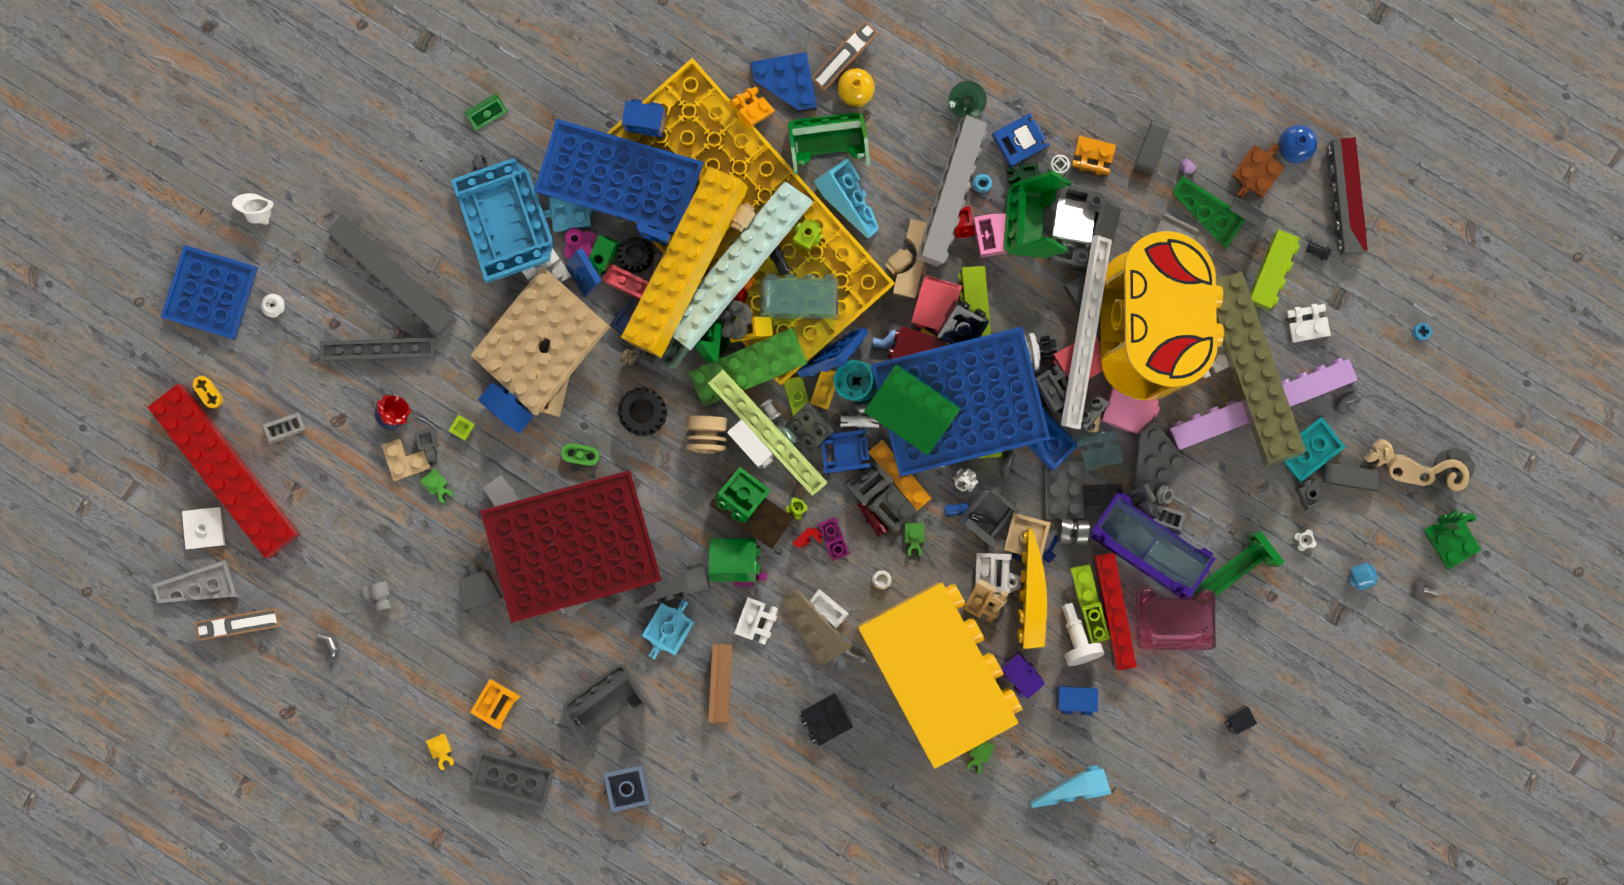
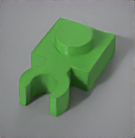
[420,469,454,504]
[905,523,924,556]
[967,741,995,774]

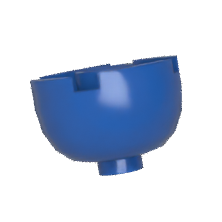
[1278,125,1318,164]

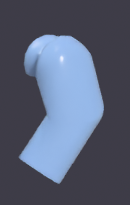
[872,330,897,349]

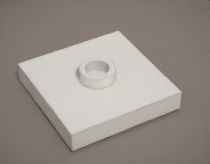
[182,507,226,550]

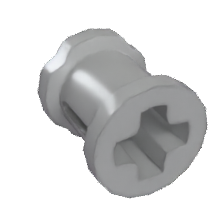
[758,399,781,422]

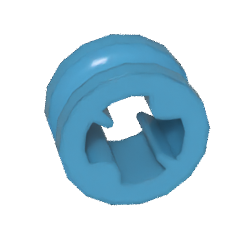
[1412,323,1432,341]

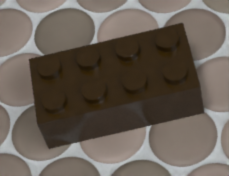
[709,474,794,550]

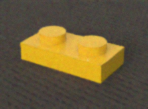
[810,370,835,410]

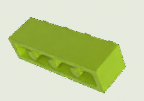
[1250,229,1300,311]

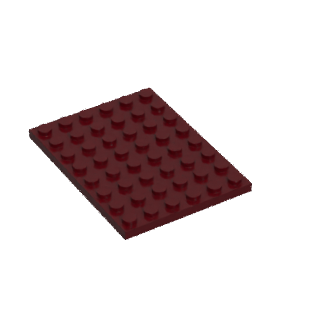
[480,470,662,623]

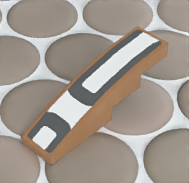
[812,20,879,91]
[195,608,279,641]

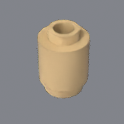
[730,203,756,233]
[885,248,914,276]

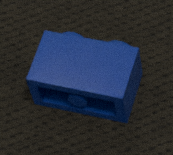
[1056,686,1098,715]

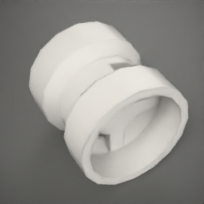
[1049,155,1070,176]

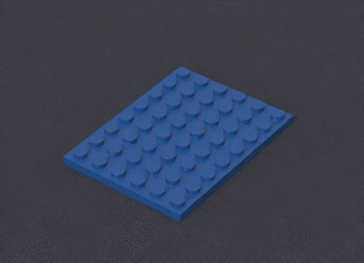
[871,326,1051,477]

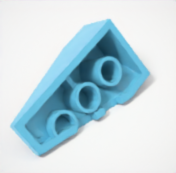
[814,158,879,238]

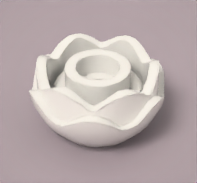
[261,294,285,318]

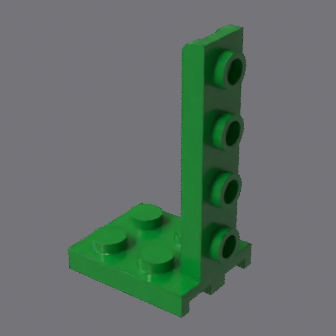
[1423,510,1481,570]
[1193,531,1285,606]

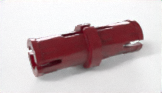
[857,501,888,537]

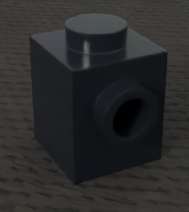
[1224,705,1257,735]

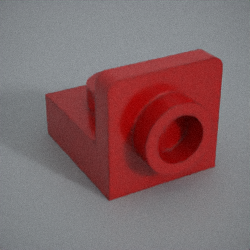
[955,206,975,238]
[793,527,822,548]

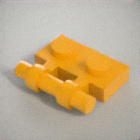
[729,87,775,128]
[1071,136,1116,176]

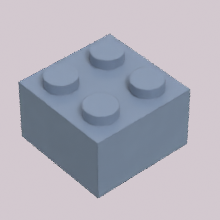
[603,764,652,813]

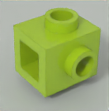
[793,219,823,252]

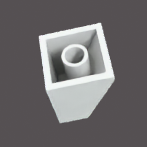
[1050,198,1095,260]

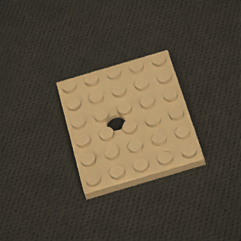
[471,267,610,416]

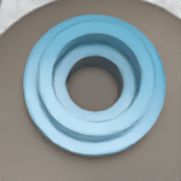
[973,174,992,193]

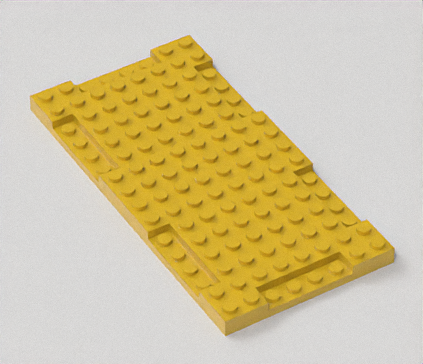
[607,58,895,386]

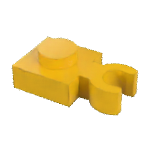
[426,733,454,770]

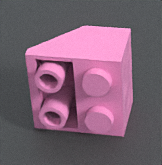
[973,214,1008,258]

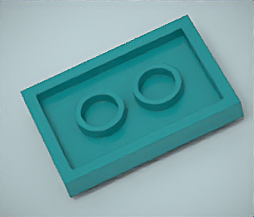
[1283,417,1346,483]

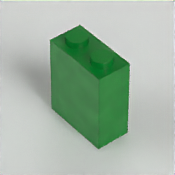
[709,538,760,582]

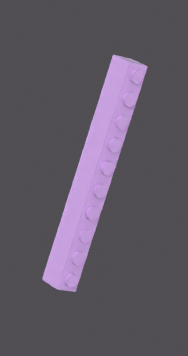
[1168,358,1358,450]

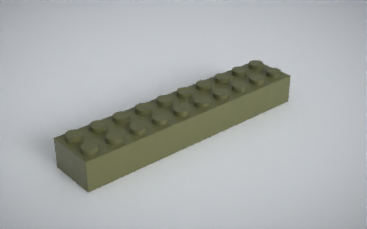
[1216,272,1306,467]

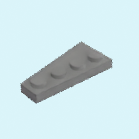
[152,560,239,603]

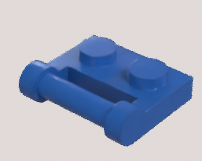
[637,220,672,246]

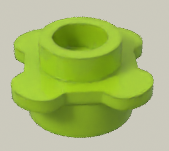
[785,498,808,520]

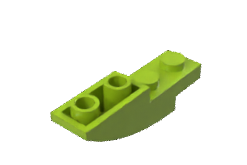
[1070,563,1110,644]

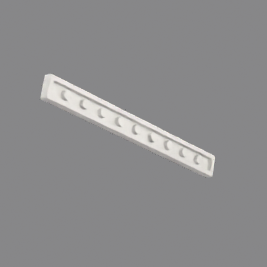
[1061,235,1112,429]

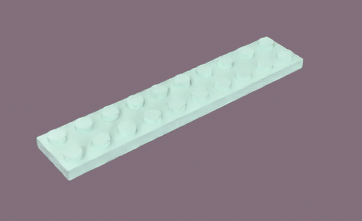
[672,181,813,350]

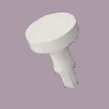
[1062,603,1104,666]

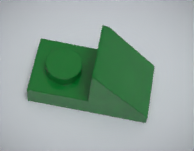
[694,323,722,362]

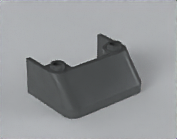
[1048,185,1121,273]
[562,664,656,758]

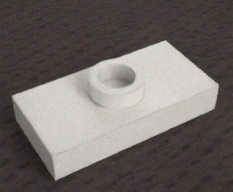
[810,589,849,629]

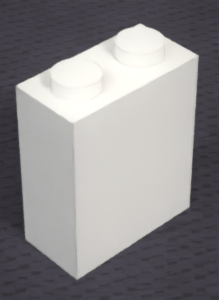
[727,419,773,469]

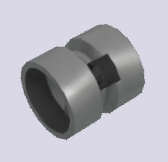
[1059,519,1089,546]

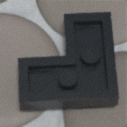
[1083,484,1125,524]

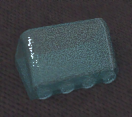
[760,274,838,319]

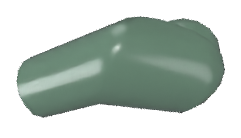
[776,426,797,446]

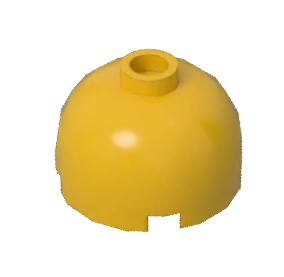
[837,68,875,108]

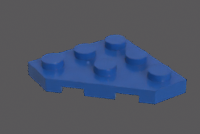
[751,52,817,112]
[797,327,868,377]

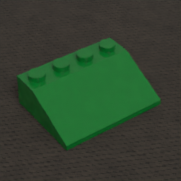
[864,364,961,455]

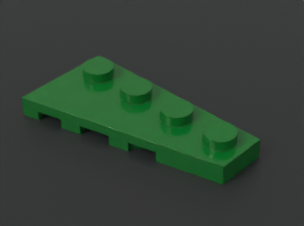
[1172,176,1246,249]

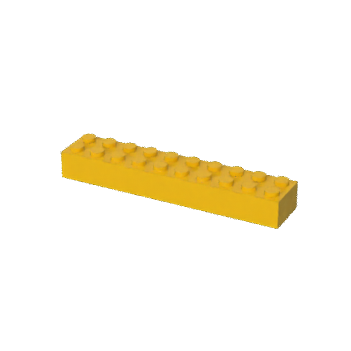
[621,167,748,358]

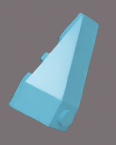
[1030,765,1111,808]

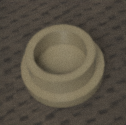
[620,349,637,368]

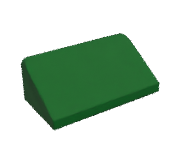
[464,93,508,131]

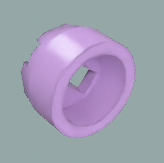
[1180,158,1197,175]

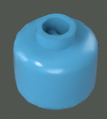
[1348,562,1379,591]

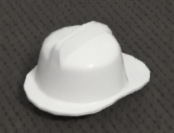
[232,193,274,225]

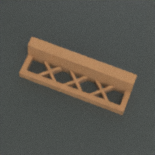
[708,644,733,723]

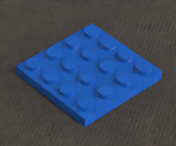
[161,245,258,340]

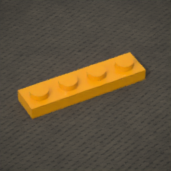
[869,440,932,510]

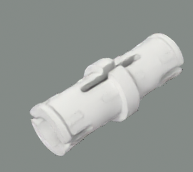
[841,414,879,429]

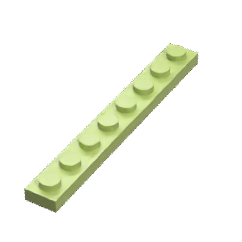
[708,370,827,496]

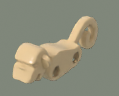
[1364,439,1469,492]

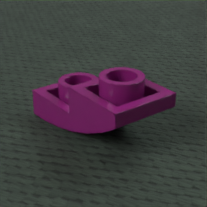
[817,517,850,561]

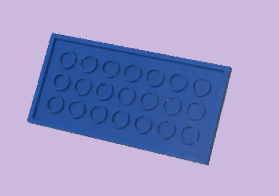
[534,118,704,234]

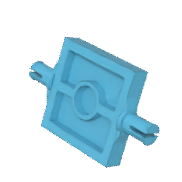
[543,197,598,232]
[642,599,695,659]

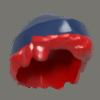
[374,395,411,430]

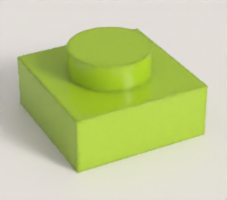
[448,414,476,441]

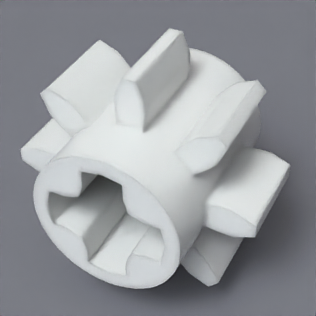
[953,468,978,492]

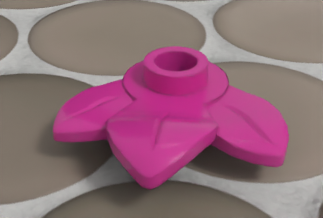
[564,228,598,260]

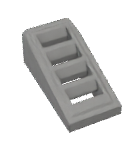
[262,412,306,445]
[1151,502,1188,533]

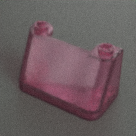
[1136,589,1216,650]

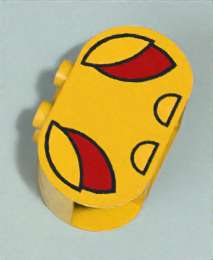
[1100,231,1224,401]

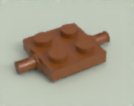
[1231,143,1285,199]

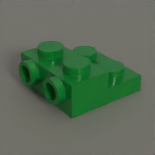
[714,467,771,523]

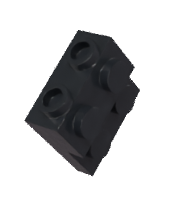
[936,299,989,344]
[799,693,853,746]

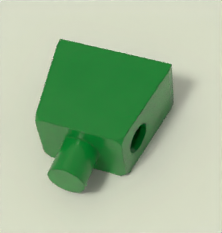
[589,235,622,277]

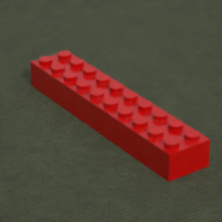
[147,383,301,558]

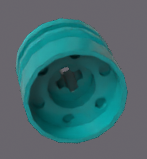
[833,360,878,402]

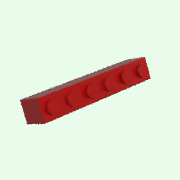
[1093,552,1137,671]

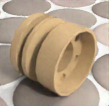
[686,416,727,454]

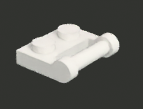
[976,553,1012,593]

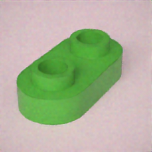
[561,443,600,466]

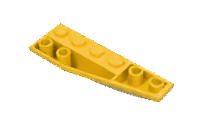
[1017,528,1047,649]

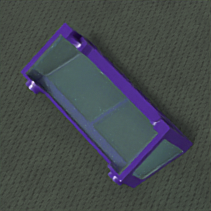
[1089,493,1216,600]

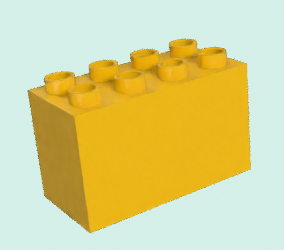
[857,582,1023,769]

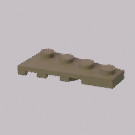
[781,589,852,666]

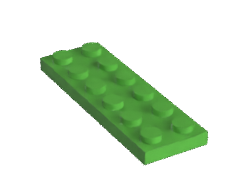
[689,328,808,407]

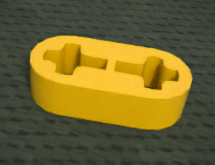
[193,376,223,409]

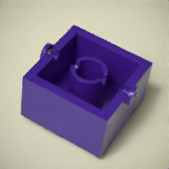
[1001,651,1045,699]

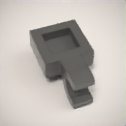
[414,427,439,463]

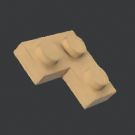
[382,439,431,481]

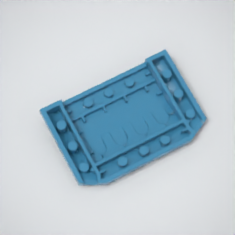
[451,158,553,283]

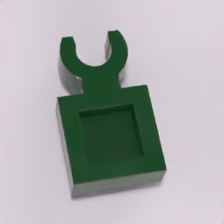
[1006,162,1039,184]

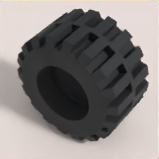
[618,387,667,436]

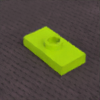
[784,376,809,416]

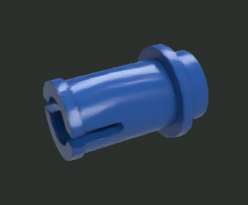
[945,502,968,517]

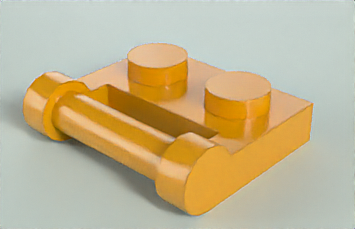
[470,679,520,730]

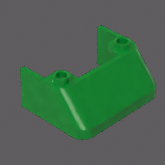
[788,112,870,174]
[1003,170,1072,258]

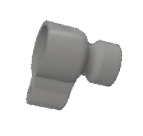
[361,581,391,611]

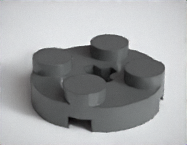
[719,300,752,340]
[1434,448,1475,486]

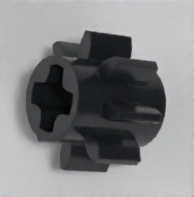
[1037,335,1057,360]

